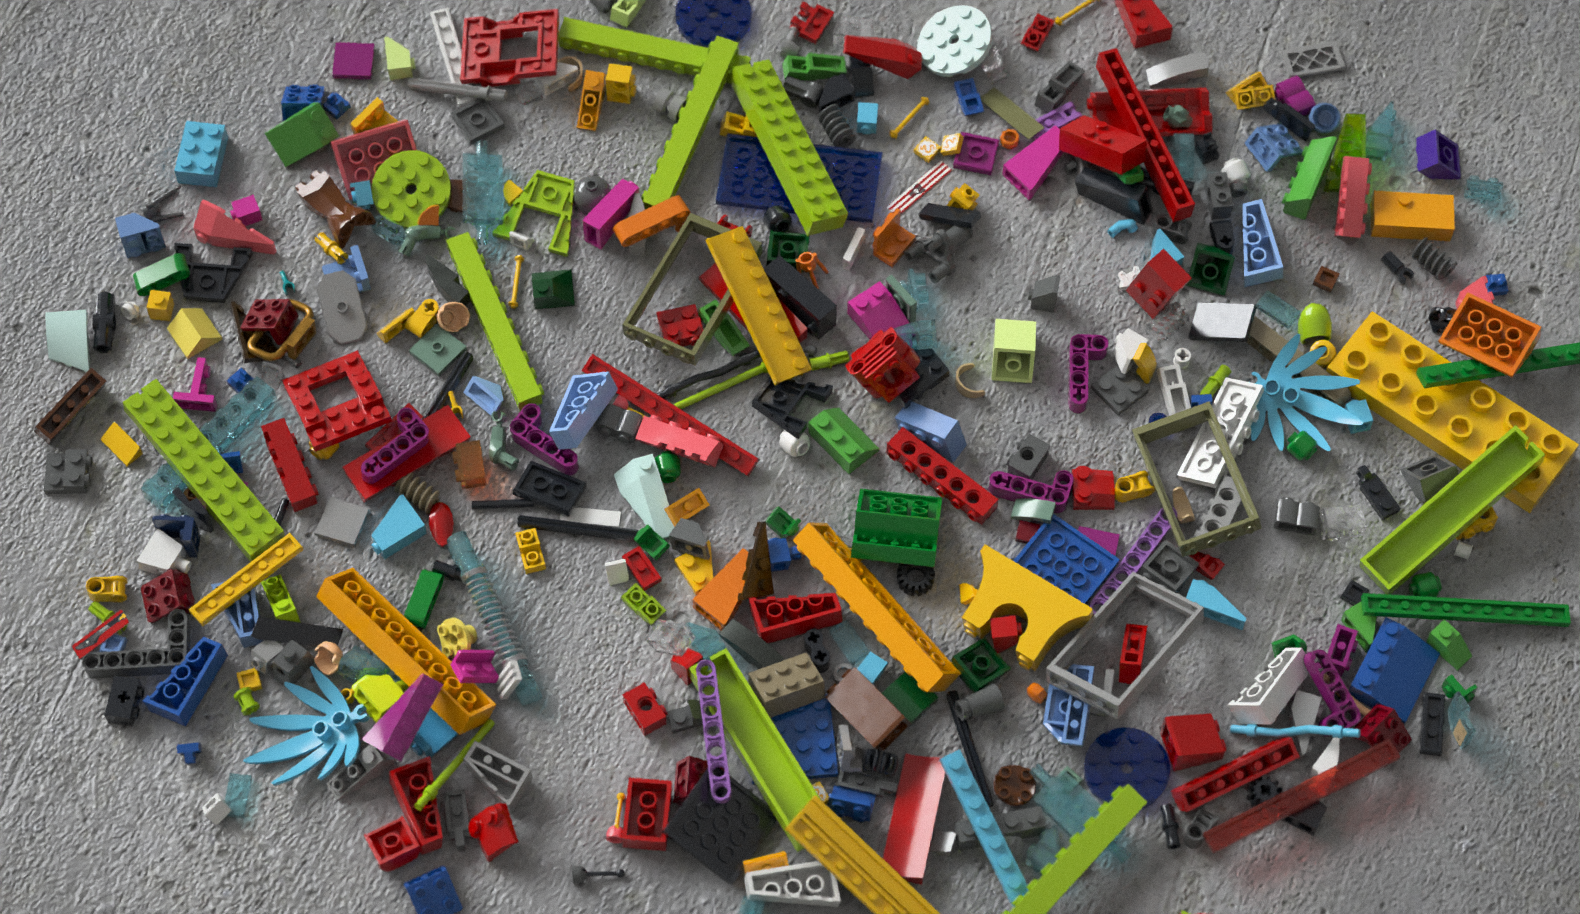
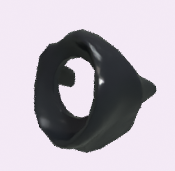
[1428,307,1456,333]

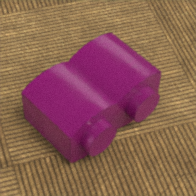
[1274,76,1316,116]

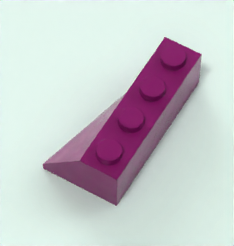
[362,673,443,761]

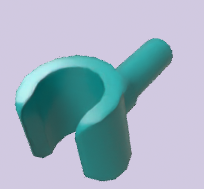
[280,271,295,295]

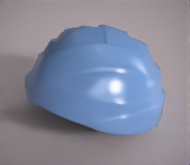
[1309,103,1341,134]

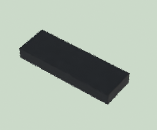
[919,203,981,228]
[1419,692,1445,756]

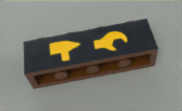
[34,368,107,445]

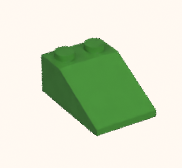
[264,102,339,167]

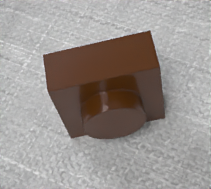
[1313,266,1340,293]

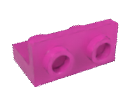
[450,650,499,683]

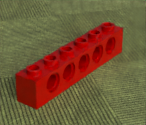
[886,427,999,525]
[1170,737,1300,812]

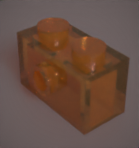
[452,440,487,489]

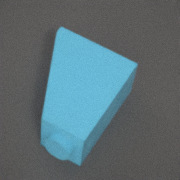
[371,494,427,559]

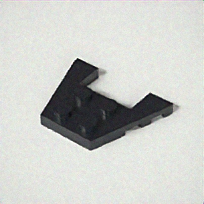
[174,243,253,303]
[896,346,949,409]
[752,377,833,439]

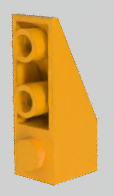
[577,70,607,131]

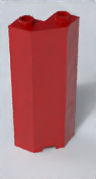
[1087,88,1212,136]

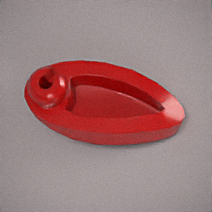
[429,502,454,547]

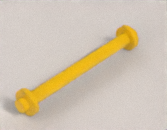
[1055,0,1100,26]
[889,97,929,139]
[508,255,524,309]

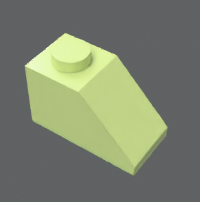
[384,37,416,80]

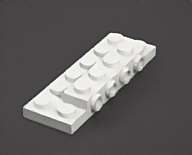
[1177,377,1264,488]

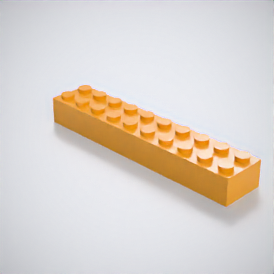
[793,522,961,692]
[316,568,497,735]

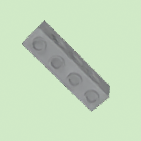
[1193,475,1248,559]

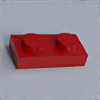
[622,546,662,591]

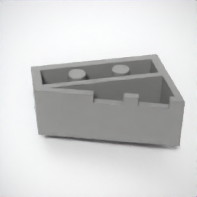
[464,741,533,814]

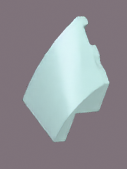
[46,310,90,373]

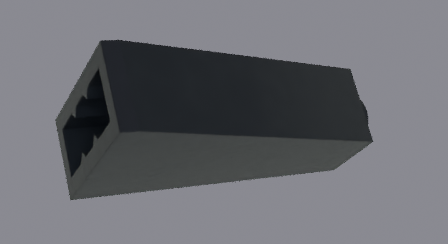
[1075,167,1153,225]

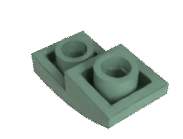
[1011,498,1056,524]

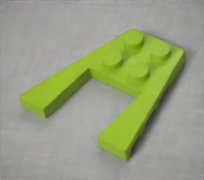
[492,170,575,257]

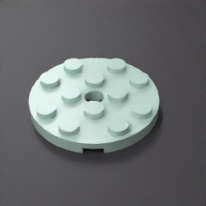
[918,6,993,77]

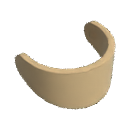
[557,56,583,91]
[955,363,985,398]
[1172,487,1195,524]

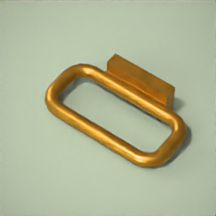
[247,299,316,361]

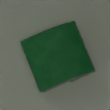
[882,672,939,725]

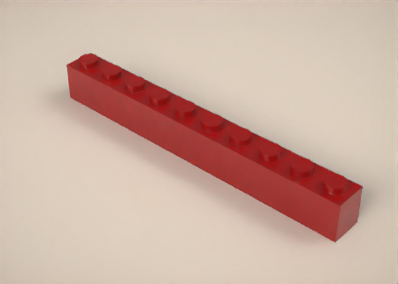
[1096,48,1195,222]

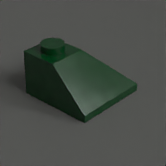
[1186,243,1235,296]
[532,269,575,310]

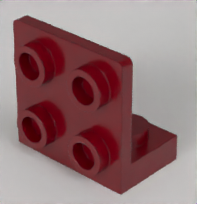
[240,299,299,345]
[1353,704,1412,767]
[673,756,725,805]

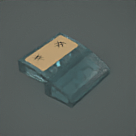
[1448,691,1476,750]

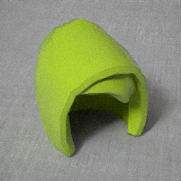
[1297,303,1332,344]

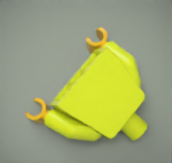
[341,674,409,723]

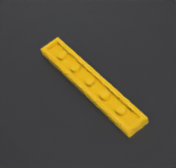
[189,533,303,627]

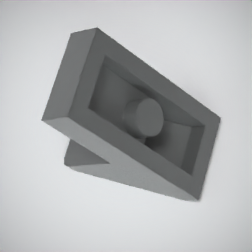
[667,699,712,734]

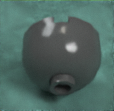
[573,175,611,215]

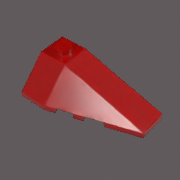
[844,35,922,79]

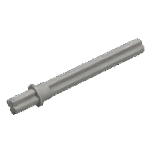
[407,78,508,102]

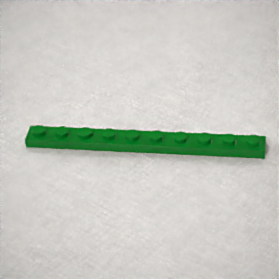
[1416,342,1580,389]
[1361,593,1571,627]

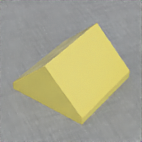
[167,308,223,359]

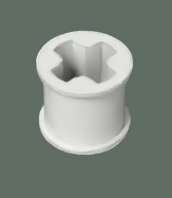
[1173,348,1191,369]
[1453,540,1473,561]

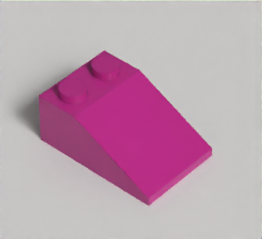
[847,281,916,342]

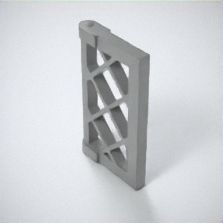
[1280,41,1345,79]

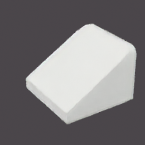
[509,231,534,251]
[605,559,629,585]
[202,793,231,825]

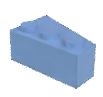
[895,402,967,463]
[211,582,263,647]

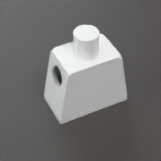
[137,529,192,575]

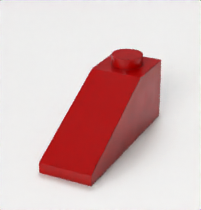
[1119,623,1147,684]

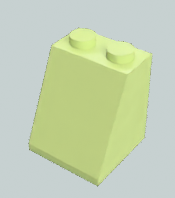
[991,319,1036,383]

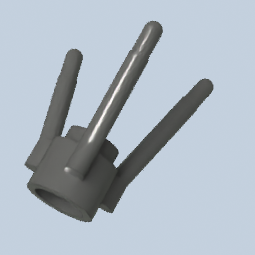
[141,185,183,222]

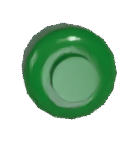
[1287,431,1318,461]
[655,451,681,483]
[1408,572,1442,597]

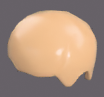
[437,302,470,332]
[314,641,344,676]

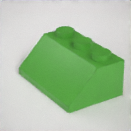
[808,408,880,474]

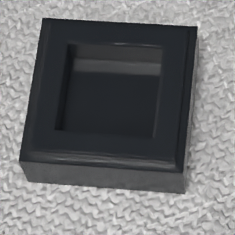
[1340,579,1370,606]

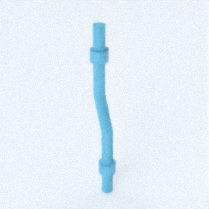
[1230,724,1361,738]

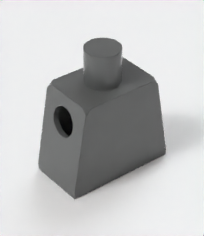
[272,640,314,689]

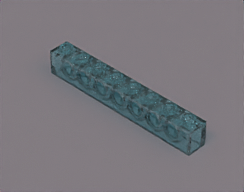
[141,376,277,511]

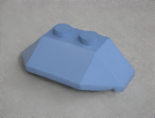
[1043,664,1094,747]

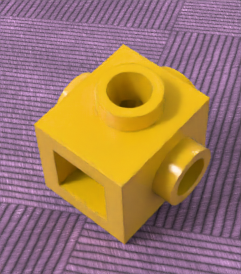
[946,183,980,210]

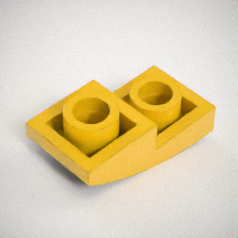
[1234,85,1275,110]
[1133,343,1157,384]
[515,528,546,574]

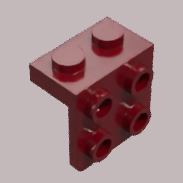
[141,569,195,623]

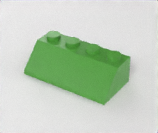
[1282,136,1337,220]

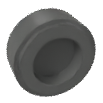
[1229,182,1248,197]

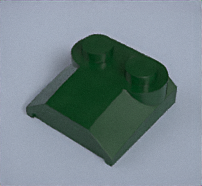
[766,231,810,273]
[951,637,1011,692]

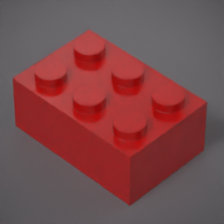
[622,777,673,851]

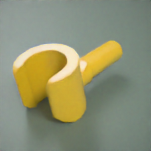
[448,391,463,419]

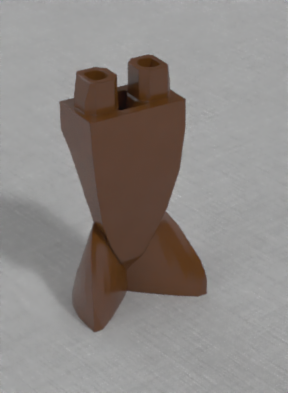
[295,170,377,249]

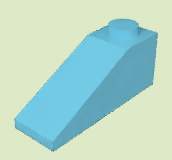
[1186,579,1246,630]

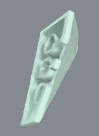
[614,454,674,539]

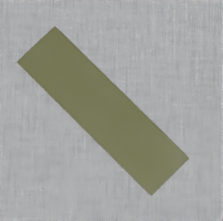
[980,87,1045,139]

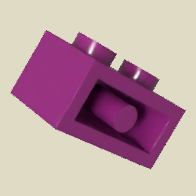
[1322,624,1359,677]

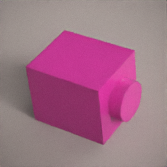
[230,195,262,226]

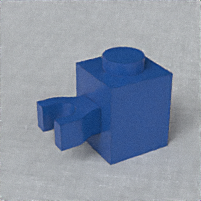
[768,538,802,572]

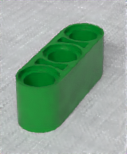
[133,253,190,296]
[404,569,444,629]

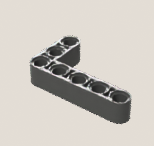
[82,609,191,678]

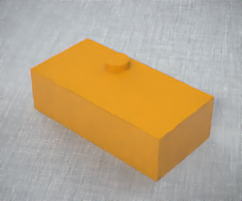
[1370,191,1455,241]

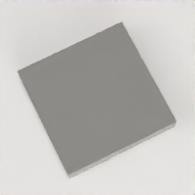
[315,497,370,547]

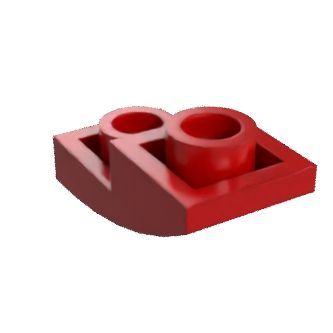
[1020,13,1055,52]

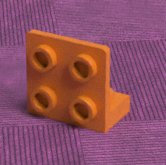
[872,208,916,267]

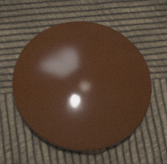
[993,765,1036,806]

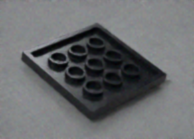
[662,767,777,885]

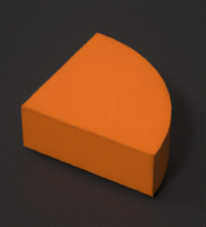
[418,205,439,225]

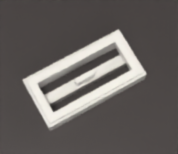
[843,227,865,271]
[496,661,522,700]

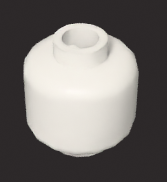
[1221,157,1251,185]
[779,430,810,457]

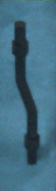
[657,349,761,399]

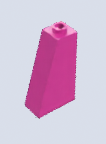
[1002,125,1064,200]
[583,179,639,250]

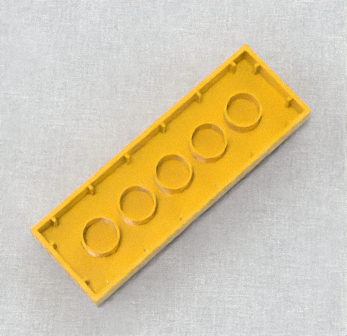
[1326,311,1579,513]

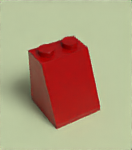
[1160,713,1226,772]

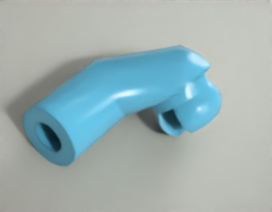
[1107,219,1138,238]

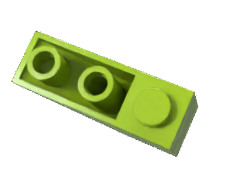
[261,574,301,623]

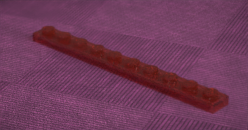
[1202,739,1401,854]

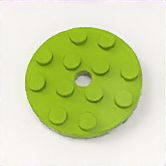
[372,150,451,229]

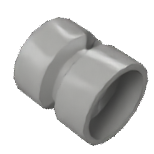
[653,87,687,122]

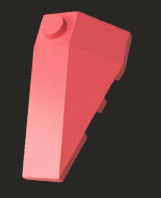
[193,199,277,255]

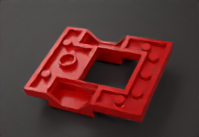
[460,9,560,87]
[282,350,392,452]

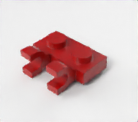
[789,1,834,44]

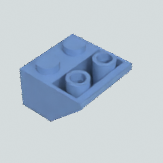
[115,213,166,258]

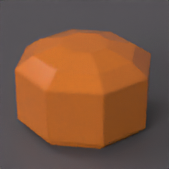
[1000,129,1020,149]
[1027,683,1047,704]

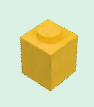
[146,290,174,321]

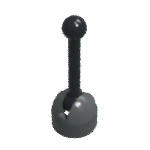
[572,866,625,883]

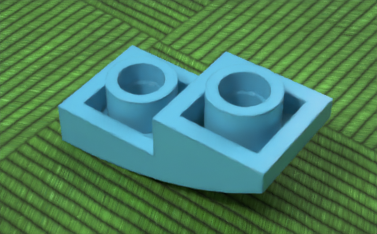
[857,652,889,684]

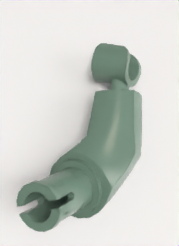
[399,225,456,257]
[489,411,519,471]

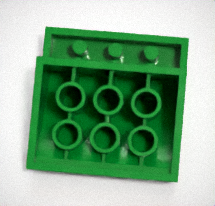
[851,488,942,567]

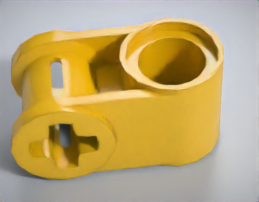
[405,299,439,338]
[1114,471,1155,503]
[86,576,128,602]

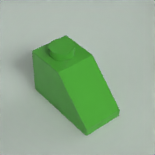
[1341,602,1377,653]
[1426,619,1472,671]

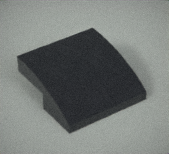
[172,487,214,533]

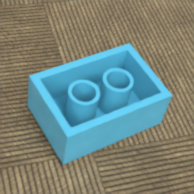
[174,121,229,187]

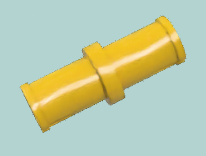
[315,232,348,264]

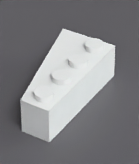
[1228,648,1309,725]
[744,861,841,907]

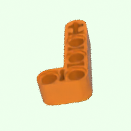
[613,195,691,247]

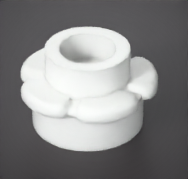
[121,301,139,320]

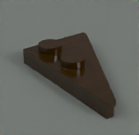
[230,301,283,363]
[738,521,774,600]

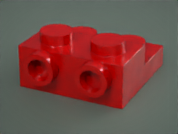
[656,304,703,347]

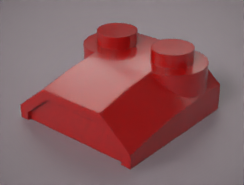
[1071,465,1115,510]
[468,803,519,862]
[364,816,421,872]

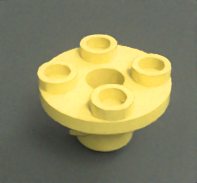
[437,618,477,659]

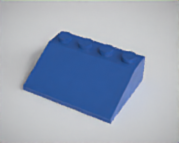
[1349,617,1440,724]

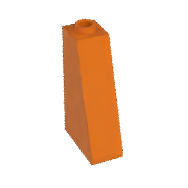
[692,548,749,631]

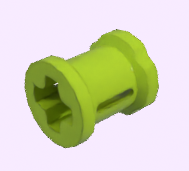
[233,687,260,716]

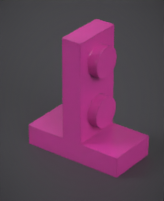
[173,357,217,412]

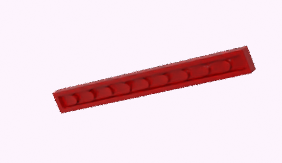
[581,354,760,477]

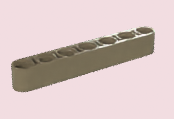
[1246,316,1352,407]

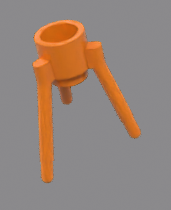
[795,252,829,289]

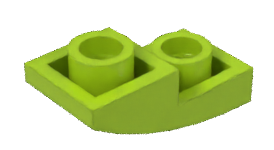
[620,583,666,625]

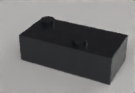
[764,255,837,339]

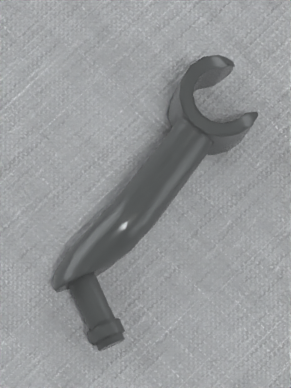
[797,345,817,382]

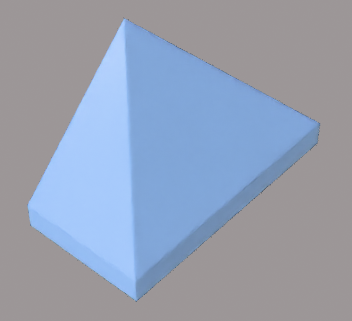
[464,376,504,416]

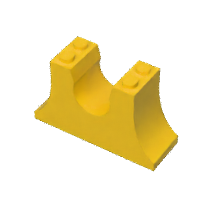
[962,544,1093,671]

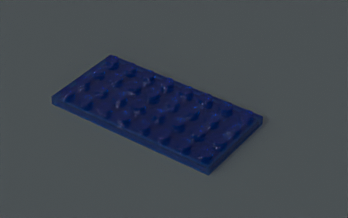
[716,134,883,223]

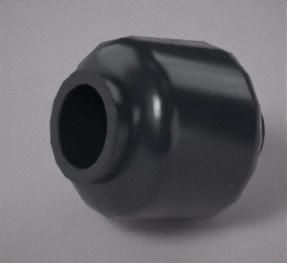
[763,205,792,232]

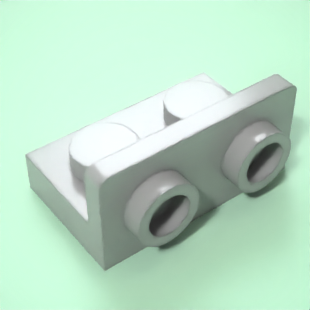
[836,725,862,772]

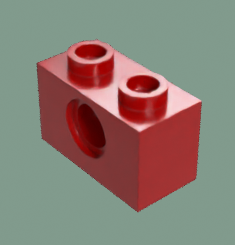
[622,682,668,736]

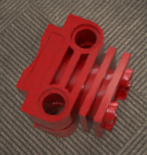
[845,326,920,403]

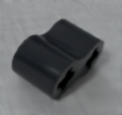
[804,629,830,673]

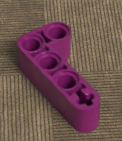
[1068,334,1109,414]
[510,404,579,476]
[361,408,429,484]
[988,470,1073,513]
[1303,649,1361,737]

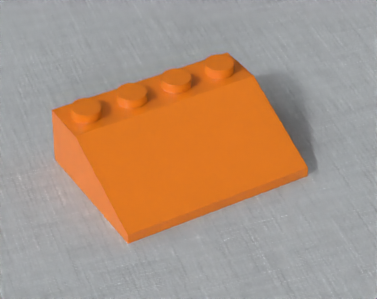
[1438,292,1541,377]

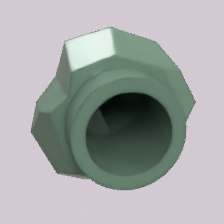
[1163,105,1192,129]

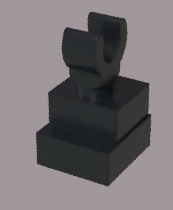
[1194,132,1220,165]

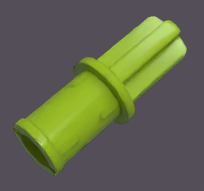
[809,351,850,371]
[1200,364,1232,396]
[88,602,128,635]

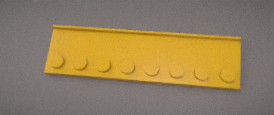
[705,226,812,386]
[785,795,940,914]

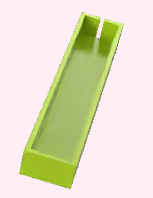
[730,59,848,236]
[122,379,285,562]
[1359,425,1545,594]
[689,648,822,852]

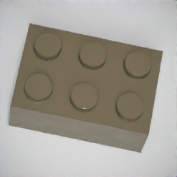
[748,652,825,718]

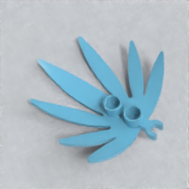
[1250,334,1363,451]
[243,666,370,786]

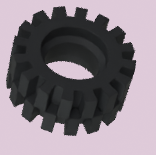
[897,563,935,596]

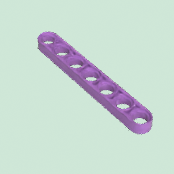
[1089,507,1178,615]
[696,660,732,804]

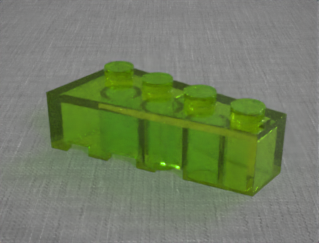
[1323,113,1366,192]

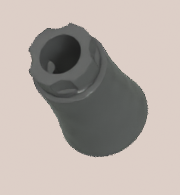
[955,684,1004,721]

